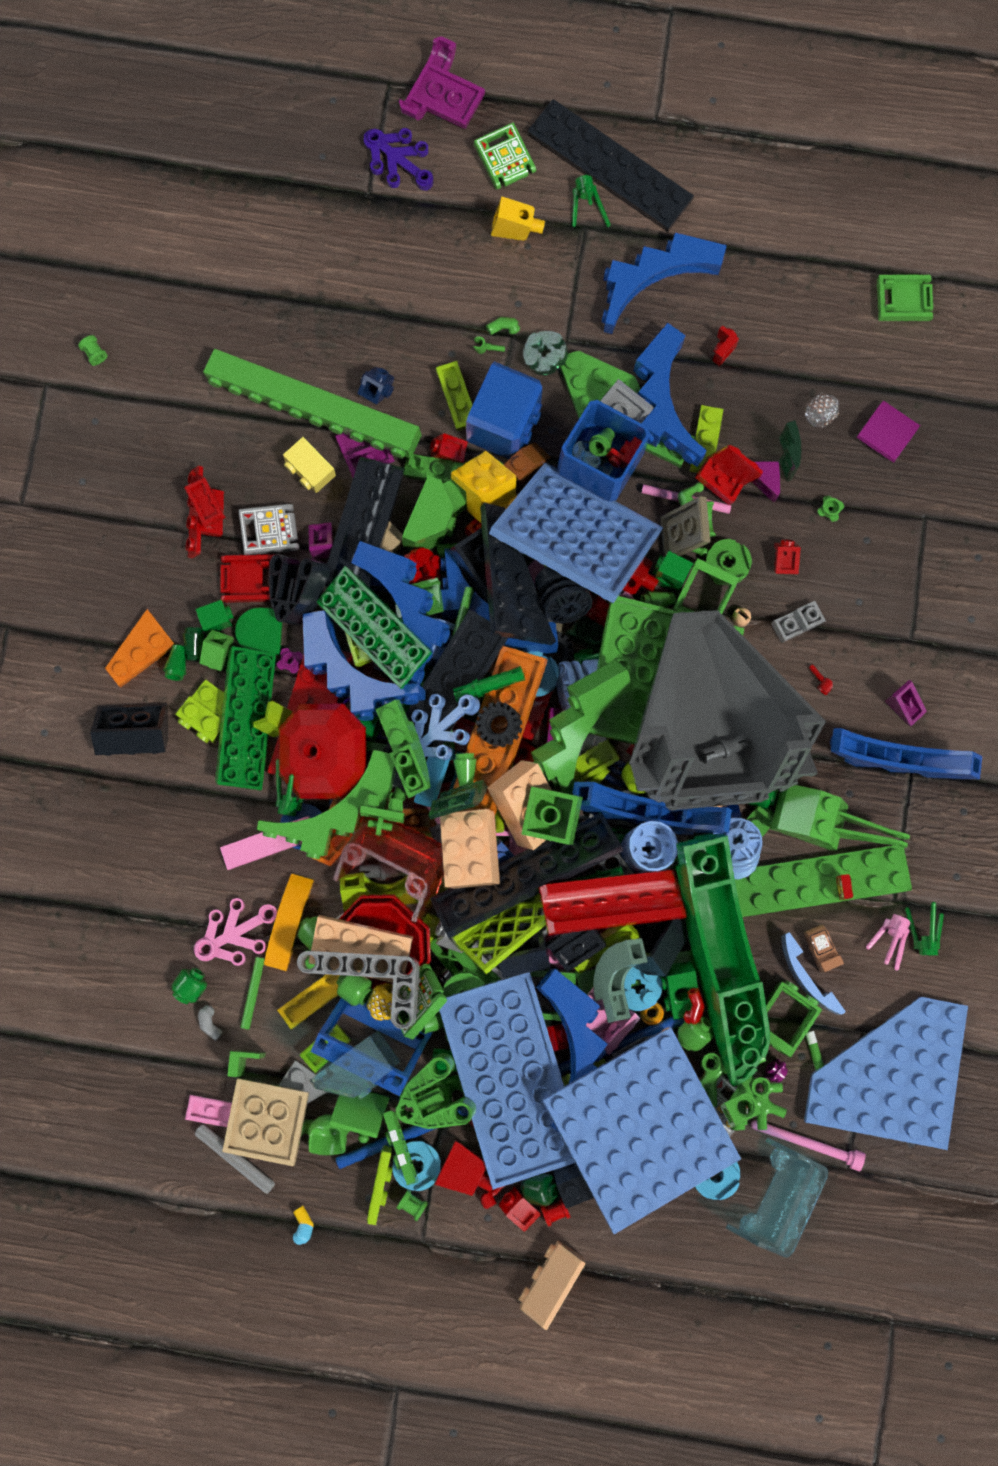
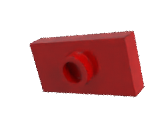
[184,477,226,528]

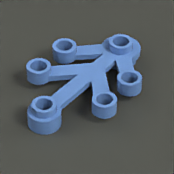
[412,694,480,760]

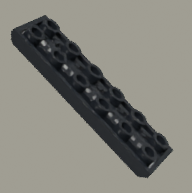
[325,457,405,588]

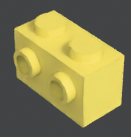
[283,437,336,493]

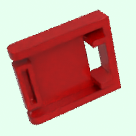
[220,555,274,603]

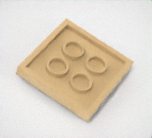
[222,1078,309,1166]

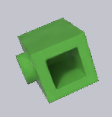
[199,630,234,671]

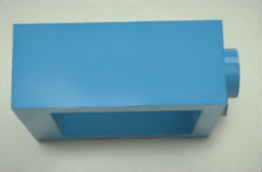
[414,749,465,812]

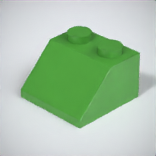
[521,786,583,845]

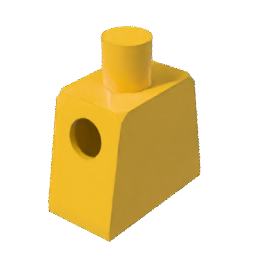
[491,197,545,241]

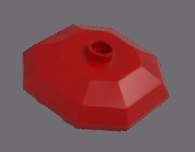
[279,703,366,799]
[339,894,431,990]

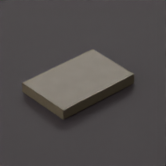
[661,496,710,557]

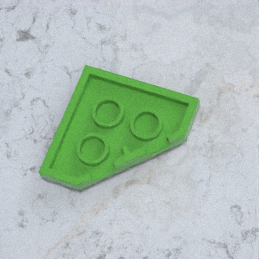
[557,351,640,418]

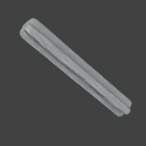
[195,1124,275,1194]

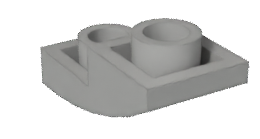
[771,601,826,643]

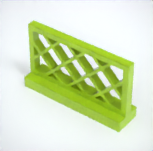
[451,893,546,974]

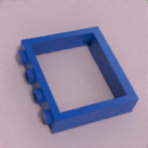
[311,998,432,1096]

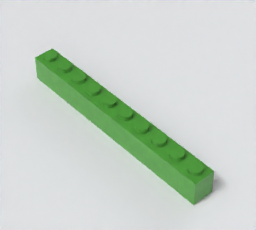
[203,349,422,459]

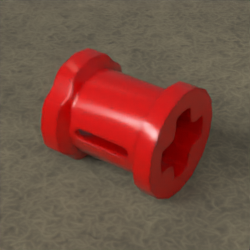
[540,1197,571,1227]

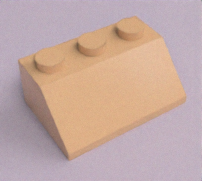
[519,1241,586,1330]

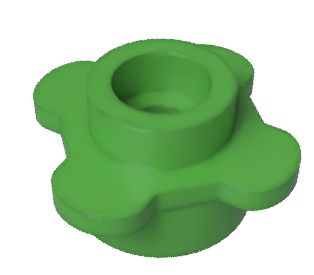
[818,496,844,522]

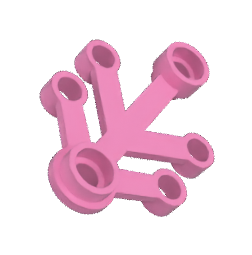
[194,898,278,966]

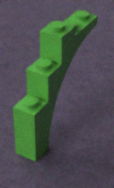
[531,660,633,795]
[257,750,396,859]

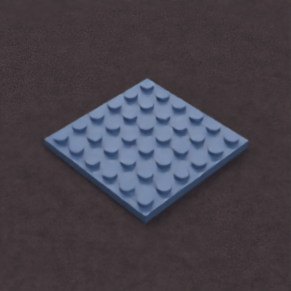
[489,462,663,603]
[542,1027,741,1234]

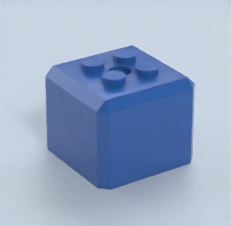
[466,361,543,459]
[557,400,650,502]

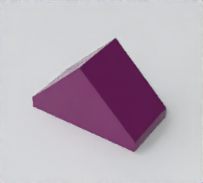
[752,462,780,502]
[309,522,334,560]
[885,680,927,727]

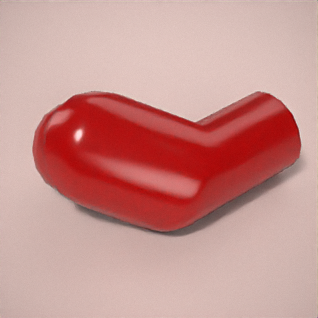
[683,988,705,1025]

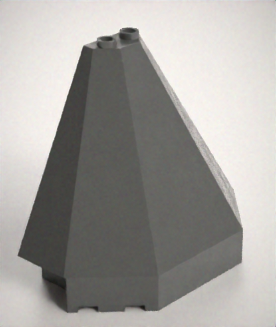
[629,610,826,810]

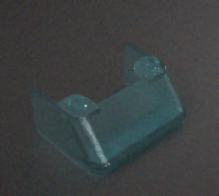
[309,1031,400,1099]
[726,1137,828,1258]

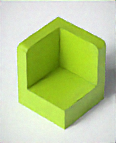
[253,701,293,737]

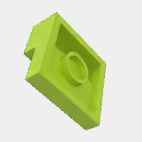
[176,679,224,744]

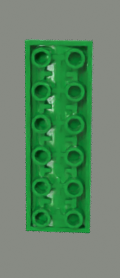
[317,566,432,689]
[215,646,276,791]

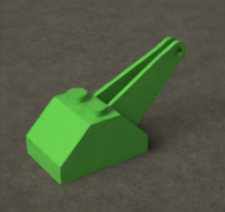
[402,461,503,553]
[770,785,910,850]

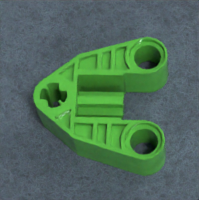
[396,1053,476,1129]

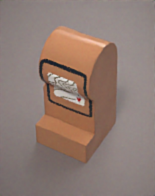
[804,924,844,973]

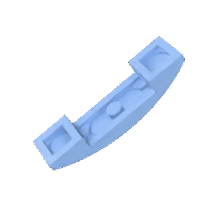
[781,932,846,1015]

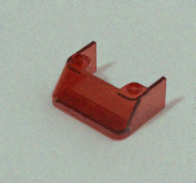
[333,817,444,923]

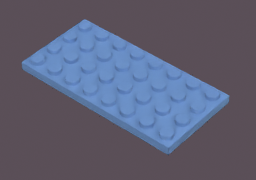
[439,972,575,1189]

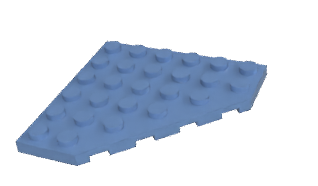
[804,997,968,1150]

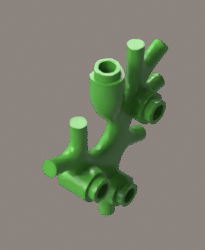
[699,1053,787,1130]

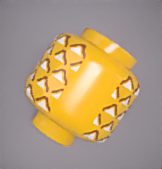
[366,983,401,1021]

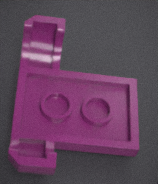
[399,36,485,129]

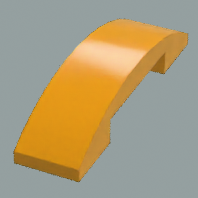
[264,874,314,971]

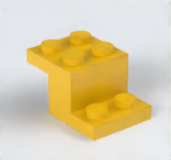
[451,451,517,523]

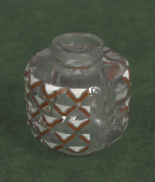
[805,394,839,427]

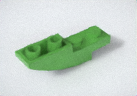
[376,700,431,798]

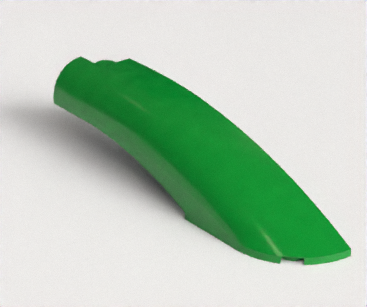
[676,834,770,1086]

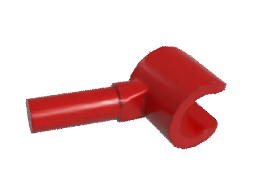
[809,664,833,696]
[480,1186,505,1209]

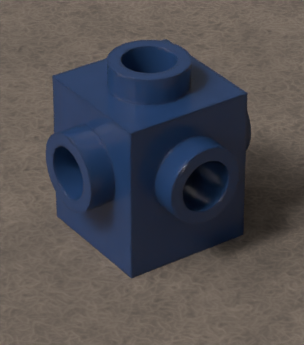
[357,367,395,405]

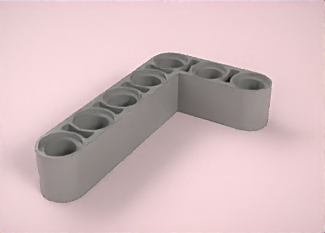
[297,951,420,1029]

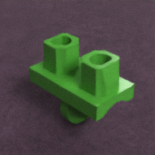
[360,794,405,836]

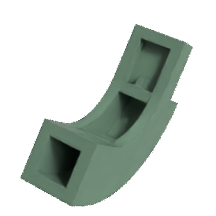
[594,938,648,1023]

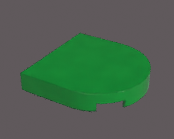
[235,608,283,655]

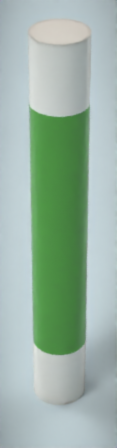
[805,1031,824,1070]

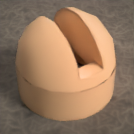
[732,607,751,627]

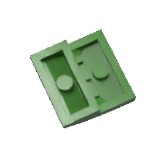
[329,1085,389,1138]

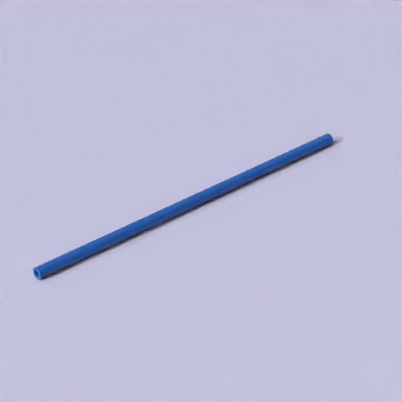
[335,1016,685,1169]

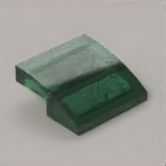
[779,420,802,482]
[429,780,487,819]

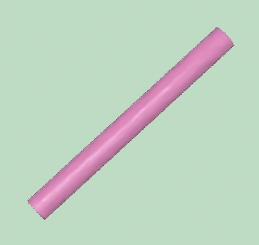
[641,484,731,514]

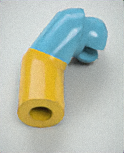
[293,1206,314,1245]

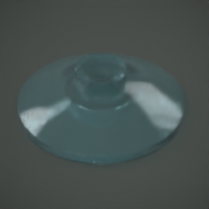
[572,441,612,475]

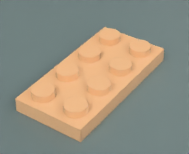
[309,915,413,983]

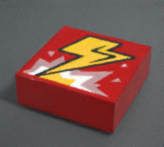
[836,874,853,900]

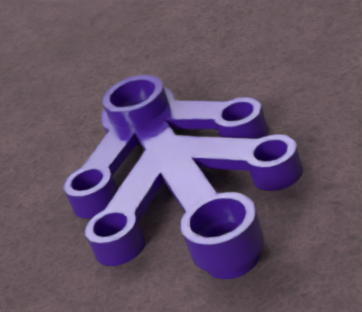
[364,128,433,190]

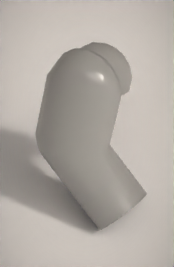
[198,1005,223,1041]

